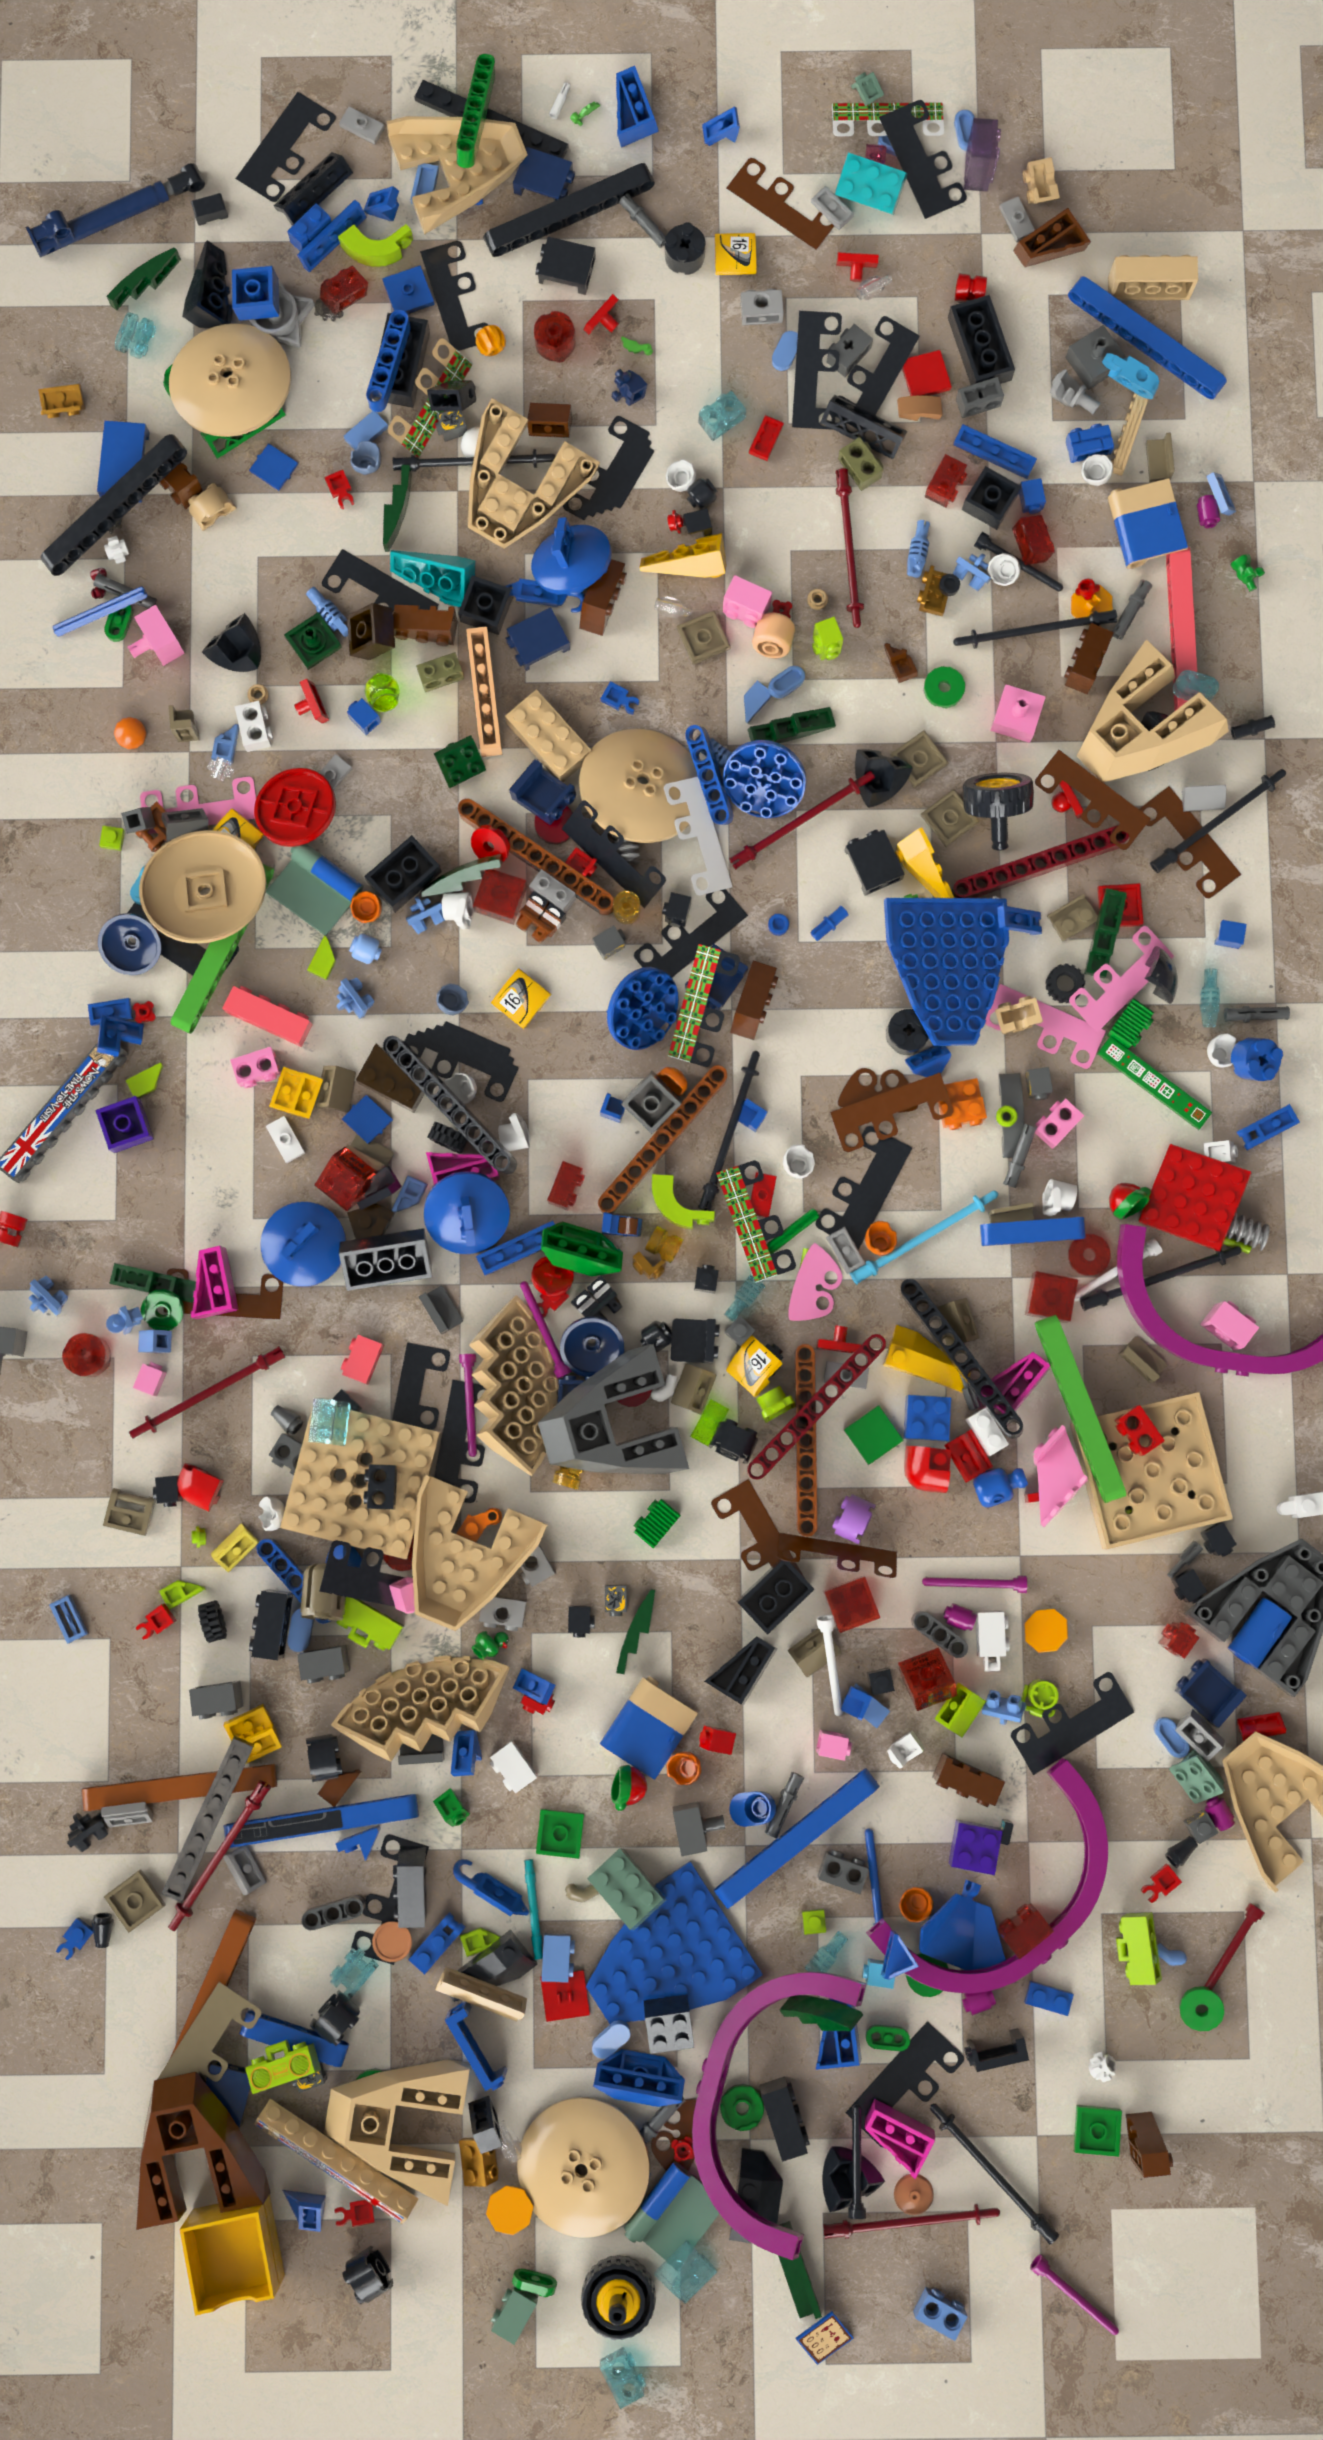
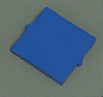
[249,443,298,491]
[342,1095,393,1145]

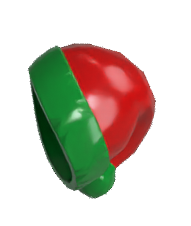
[1109,1183,1151,1220]
[611,1765,647,1811]

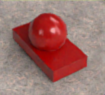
[1051,780,1084,819]

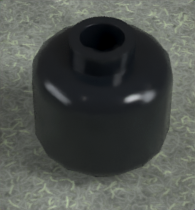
[687,478,718,509]
[640,1321,673,1353]

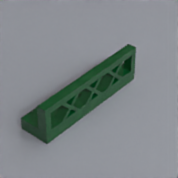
[778,2221,822,2319]

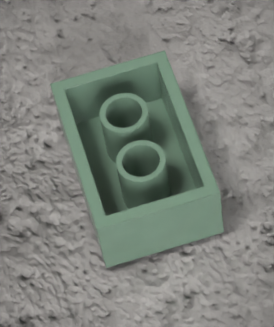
[587,1848,667,1930]

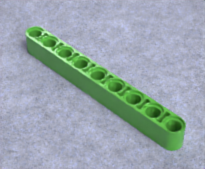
[170,863,274,1034]
[1035,1315,1126,1503]

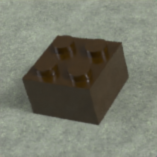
[347,603,395,660]

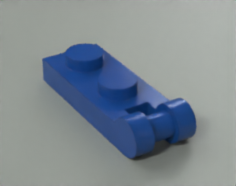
[997,906,1042,935]
[1237,1104,1300,1150]
[408,1912,466,1975]

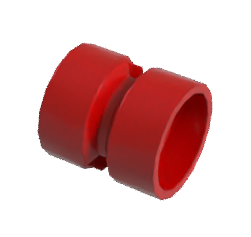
[954,273,987,302]
[0,1211,28,1248]

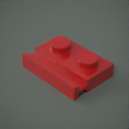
[944,1429,993,1482]

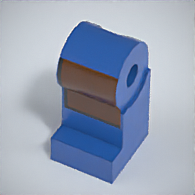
[602,1213,643,1237]

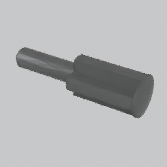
[959,1373,981,1410]
[1167,1540,1203,1578]

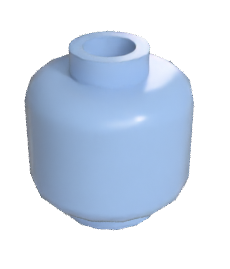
[349,933,382,964]

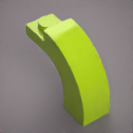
[338,224,413,267]
[652,1174,715,1230]

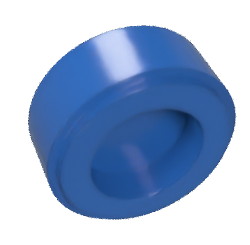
[768,914,789,936]

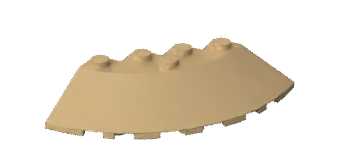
[469,1295,559,1476]
[331,1656,510,1762]

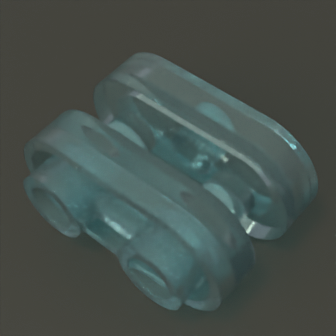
[115,312,156,359]
[1173,670,1219,702]
[329,1948,379,1999]

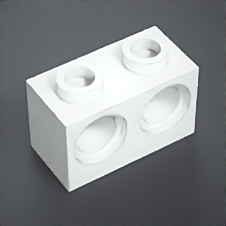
[234,701,273,752]

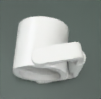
[442,892,474,929]
[498,1113,530,1151]
[1042,1179,1077,1217]

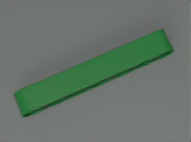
[456,54,495,168]

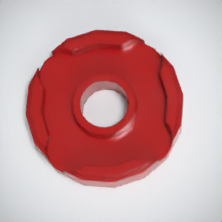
[471,825,510,862]

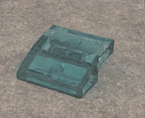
[654,2240,718,2304]

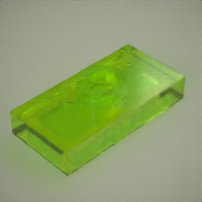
[690,1399,729,1447]

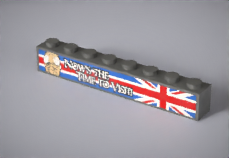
[0,1042,128,1183]

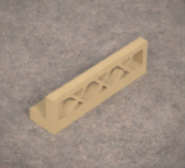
[435,1967,527,2022]

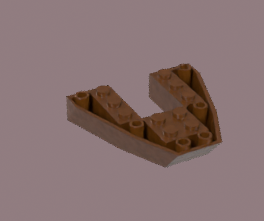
[136,2072,271,2230]

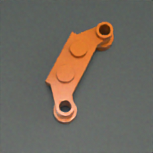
[456,1508,503,1542]

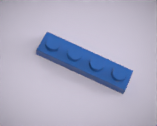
[297,200,367,273]
[953,424,1037,479]
[476,1221,555,1276]

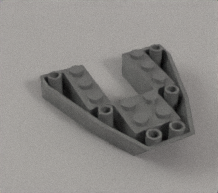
[538,1344,689,1474]
[1184,1539,1323,1697]

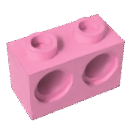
[230,1047,281,1088]
[1035,1098,1084,1149]
[816,1729,852,1761]

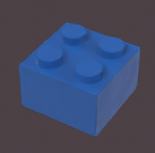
[232,266,279,321]
[903,1395,951,1441]

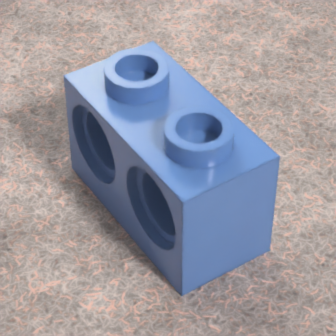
[913,2287,968,2341]

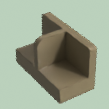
[169,705,199,742]

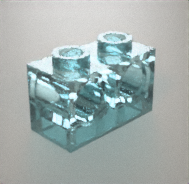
[698,390,746,441]
[599,2347,646,2409]

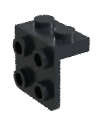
[670,1318,720,1364]

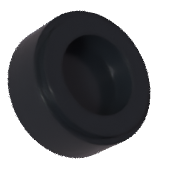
[939,574,960,596]

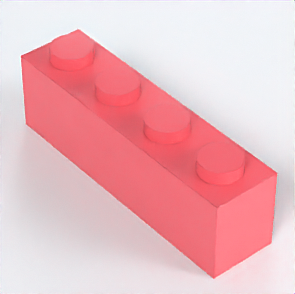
[222,986,312,1047]

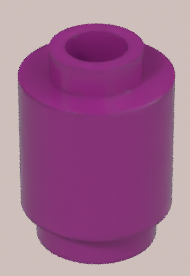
[1196,495,1220,528]
[943,1603,977,1631]
[1204,1796,1235,1831]
[962,1990,996,2016]

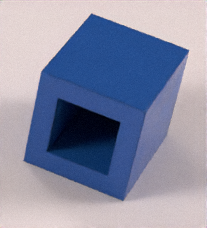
[1019,478,1046,514]
[347,698,381,735]

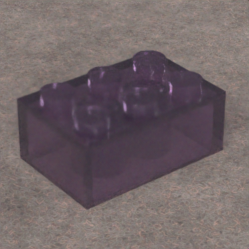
[963,118,1001,191]

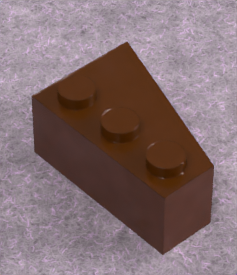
[932,1753,1005,1807]

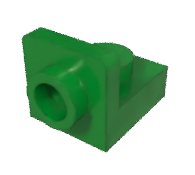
[433,1788,470,1827]

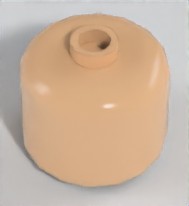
[752,612,795,659]

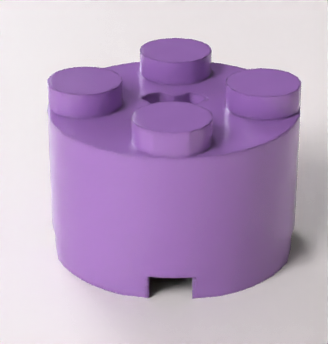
[832,1494,876,1545]

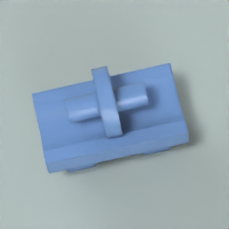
[953,553,991,591]
[406,896,445,934]
[336,978,374,1019]
[28,1276,68,1316]
[106,1306,143,1335]
[982,1690,1026,1725]

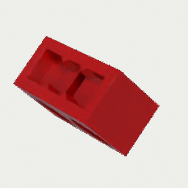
[1115,1405,1165,1456]

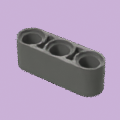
[911,1611,968,1658]
[301,1895,367,1931]

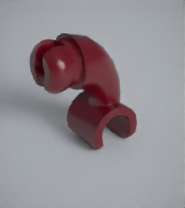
[90,568,107,599]

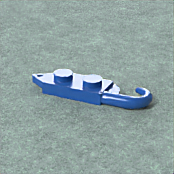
[505,578,585,613]
[453,1859,529,1917]

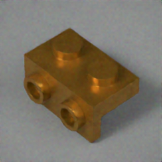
[38,384,85,419]
[917,565,948,617]
[632,1251,666,1280]
[459,2138,498,2187]

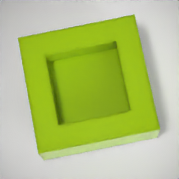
[99,826,125,851]
[802,1909,826,1935]

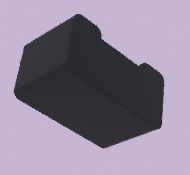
[191,193,228,226]

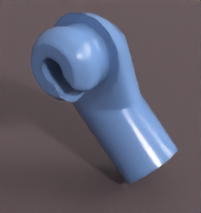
[1157,1943,1187,1966]

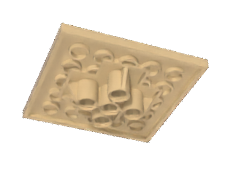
[280,1401,440,1560]

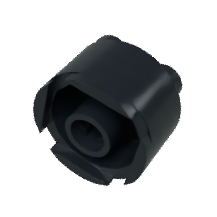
[665,222,706,275]
[886,1009,929,1055]
[709,1418,758,1464]
[306,1734,342,1783]
[310,1990,360,2046]
[342,2246,393,2304]

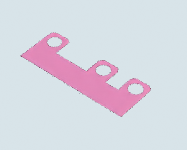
[140,777,256,834]
[1069,926,1174,1033]
[985,984,1106,1069]

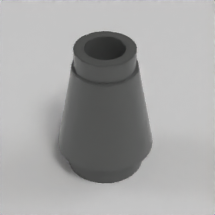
[271,1405,303,1435]

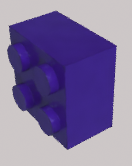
[95,1096,154,1153]
[948,1819,1003,1875]

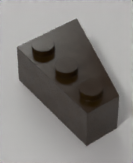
[356,1043,424,1113]

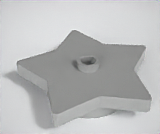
[248,281,315,348]

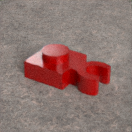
[324,469,354,510]
[537,1293,570,1318]
[136,1603,177,1640]
[1141,1863,1182,1903]
[334,2200,375,2227]

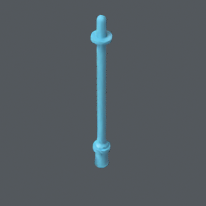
[849,1191,998,1285]

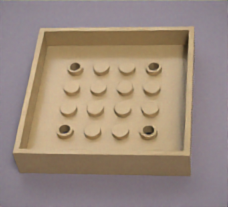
[1070,1392,1233,1550]

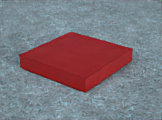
[902,350,952,396]
[1097,883,1144,927]

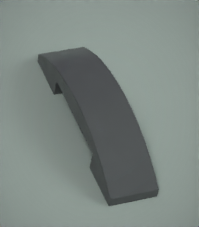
[998,1073,1024,1158]

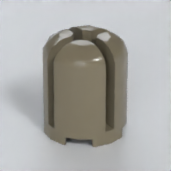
[300,1563,346,1621]

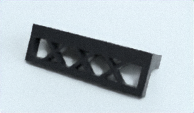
[273,152,353,225]
[820,395,907,459]

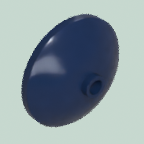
[98,913,162,975]
[560,1317,624,1377]

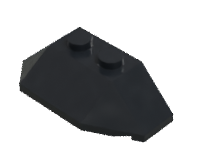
[729,2148,783,2243]

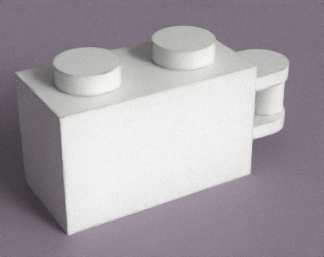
[1276,1491,1323,1518]
[975,1611,1009,1672]

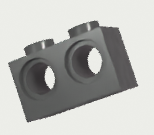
[956,377,1004,419]
[269,1433,302,1475]
[817,1850,869,1895]

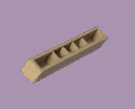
[1111,393,1148,476]

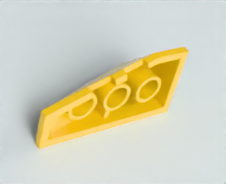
[639,533,727,578]
[895,827,954,898]
[883,1325,971,1393]

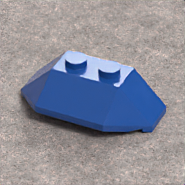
[593,2049,685,2107]

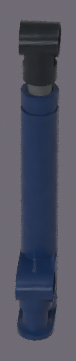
[25,163,205,258]

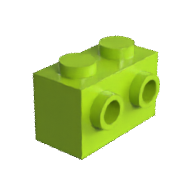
[812,617,843,661]
[935,1682,986,1738]

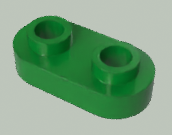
[104,605,133,642]
[865,2025,910,2051]
[512,2268,557,2297]

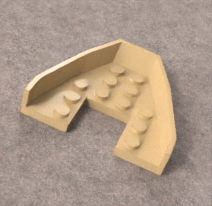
[387,116,528,235]
[412,1475,548,1631]
[1222,1732,1323,1893]

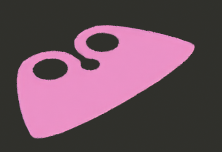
[788,1243,843,1321]

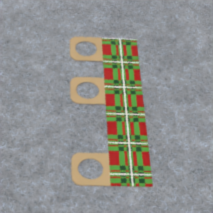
[388,338,472,458]

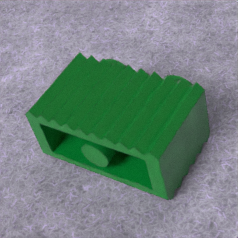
[1107,998,1154,1049]
[633,1499,681,1549]

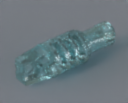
[1200,968,1220,1028]
[724,1275,765,1322]
[805,1931,848,1973]

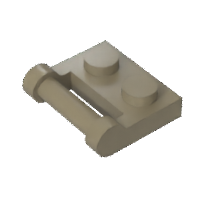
[103,1488,156,1536]

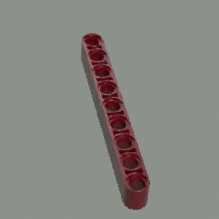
[951,825,1129,898]
[747,1334,886,1480]

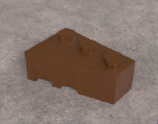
[1013,208,1091,267]
[143,451,203,510]
[579,559,627,636]
[393,605,458,646]
[1064,623,1114,695]
[730,960,779,1040]
[1125,2111,1173,2178]

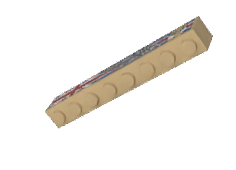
[254,2099,419,2224]

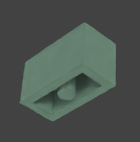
[490,2286,538,2345]

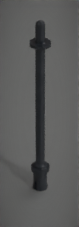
[392,449,556,472]
[953,609,1117,649]
[1150,769,1286,873]
[698,1051,760,1211]
[1079,1246,1242,1311]
[930,2103,1059,2245]

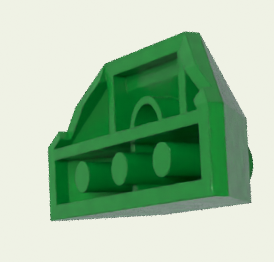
[541,1221,623,1277]

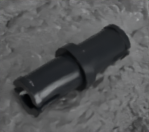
[1230,715,1275,740]

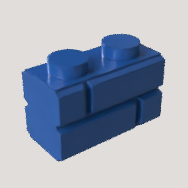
[287,204,332,251]
[1066,423,1114,463]

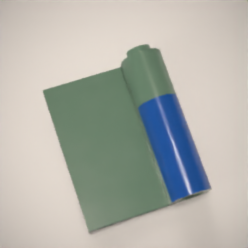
[266,844,364,936]
[624,2161,719,2270]

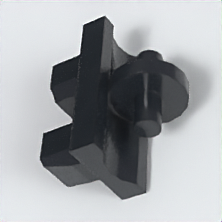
[67,1812,108,1852]

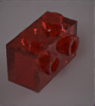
[320,265,368,315]
[925,454,968,508]
[1012,515,1055,565]
[547,1161,585,1211]
[1158,1622,1200,1659]

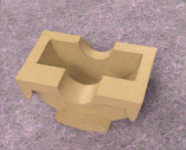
[1023,157,1060,204]
[188,483,237,531]
[995,996,1043,1034]

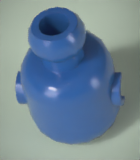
[973,1468,1028,1508]

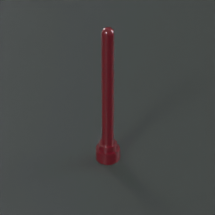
[1204,1903,1265,1990]

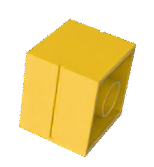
[179,2195,285,2316]

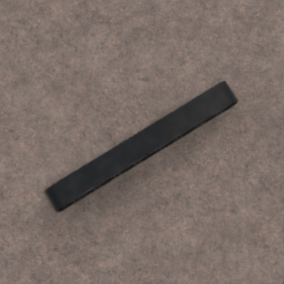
[483,163,655,257]
[40,434,187,576]
[383,1036,517,1174]
[900,1279,1023,1439]

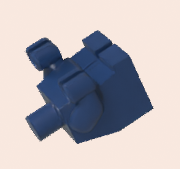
[611,369,648,406]

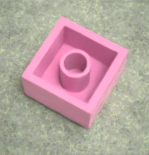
[723,575,772,628]
[1200,1301,1259,1351]

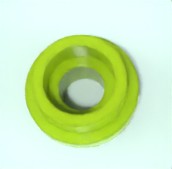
[996,1106,1017,1127]
[191,1526,206,1548]

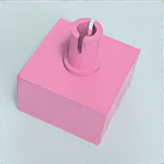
[127,605,185,666]
[990,685,1045,743]

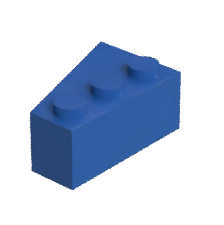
[616,66,659,148]
[816,1998,862,2070]

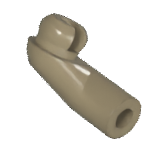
[565,1883,599,1903]

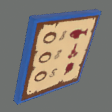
[796,2311,854,2365]

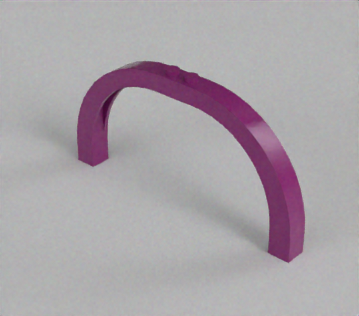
[1117,1224,1323,1377]
[866,1758,1108,1993]
[692,1972,867,2260]

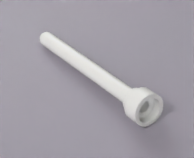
[1071,1238,1163,1301]
[817,1615,843,1716]

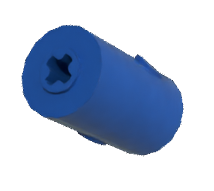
[1228,1598,1292,1669]

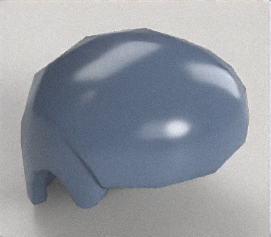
[350,441,381,475]
[436,983,469,1016]

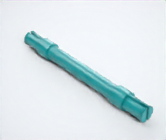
[524,1859,543,1959]

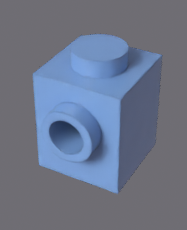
[138,1330,172,1353]

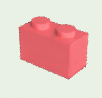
[341,1335,384,1385]

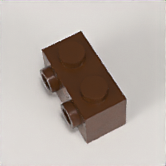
[527,402,572,438]

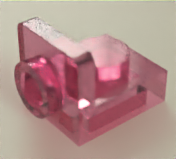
[865,144,887,165]

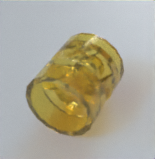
[613,891,640,925]
[645,1225,684,1264]
[552,1466,584,1490]

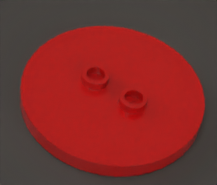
[254,768,336,847]

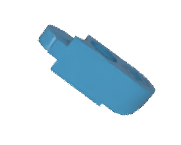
[1102,353,1159,399]

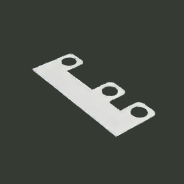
[664,777,732,896]

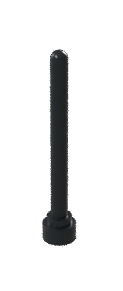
[974,531,1063,592]
[848,2104,866,2219]

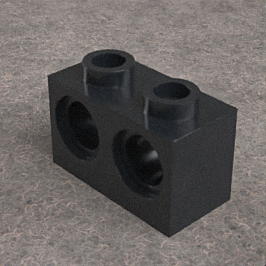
[363,1464,397,1510]
[468,2096,502,2154]

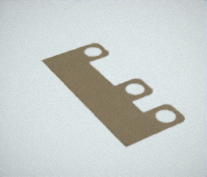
[157,1982,261,2082]

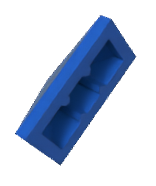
[905,1046,951,1077]

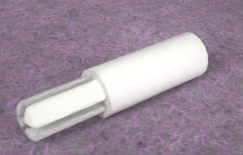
[549,83,570,119]

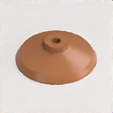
[372,1922,412,1962]
[894,2174,934,2215]

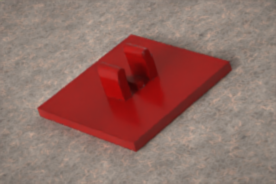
[540,1970,590,2022]

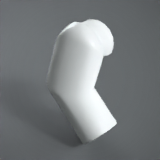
[651,1374,677,1402]

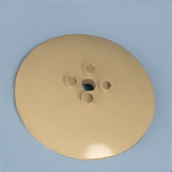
[169,324,291,437]
[579,729,698,843]
[139,830,267,943]
[517,2097,650,2237]

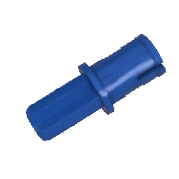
[810,906,849,941]

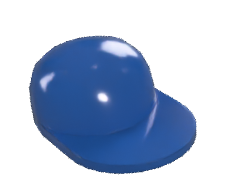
[729,1791,776,1827]

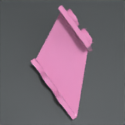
[1033,1425,1088,1527]

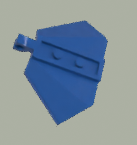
[919,1880,1006,1970]

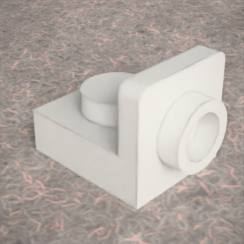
[1204,1140,1238,1163]

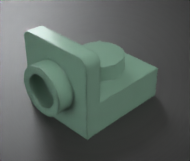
[851,72,884,106]

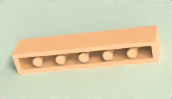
[466,627,503,757]

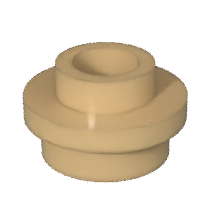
[807,589,828,610]
[247,684,269,705]

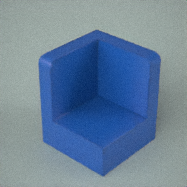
[1214,920,1247,949]
[600,1093,625,1123]
[738,1098,768,1133]
[841,1686,872,1721]

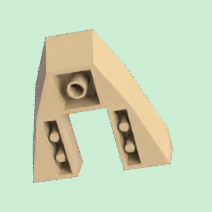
[468,398,600,549]
[1077,639,1229,783]
[323,2059,470,2206]

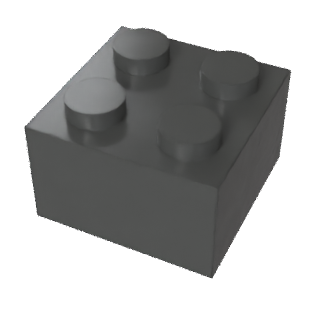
[621,1071,682,1134]
[297,1645,350,1684]
[189,1680,243,1720]

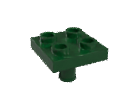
[284,612,342,670]
[433,735,486,789]

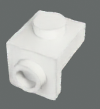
[887,1731,925,1768]

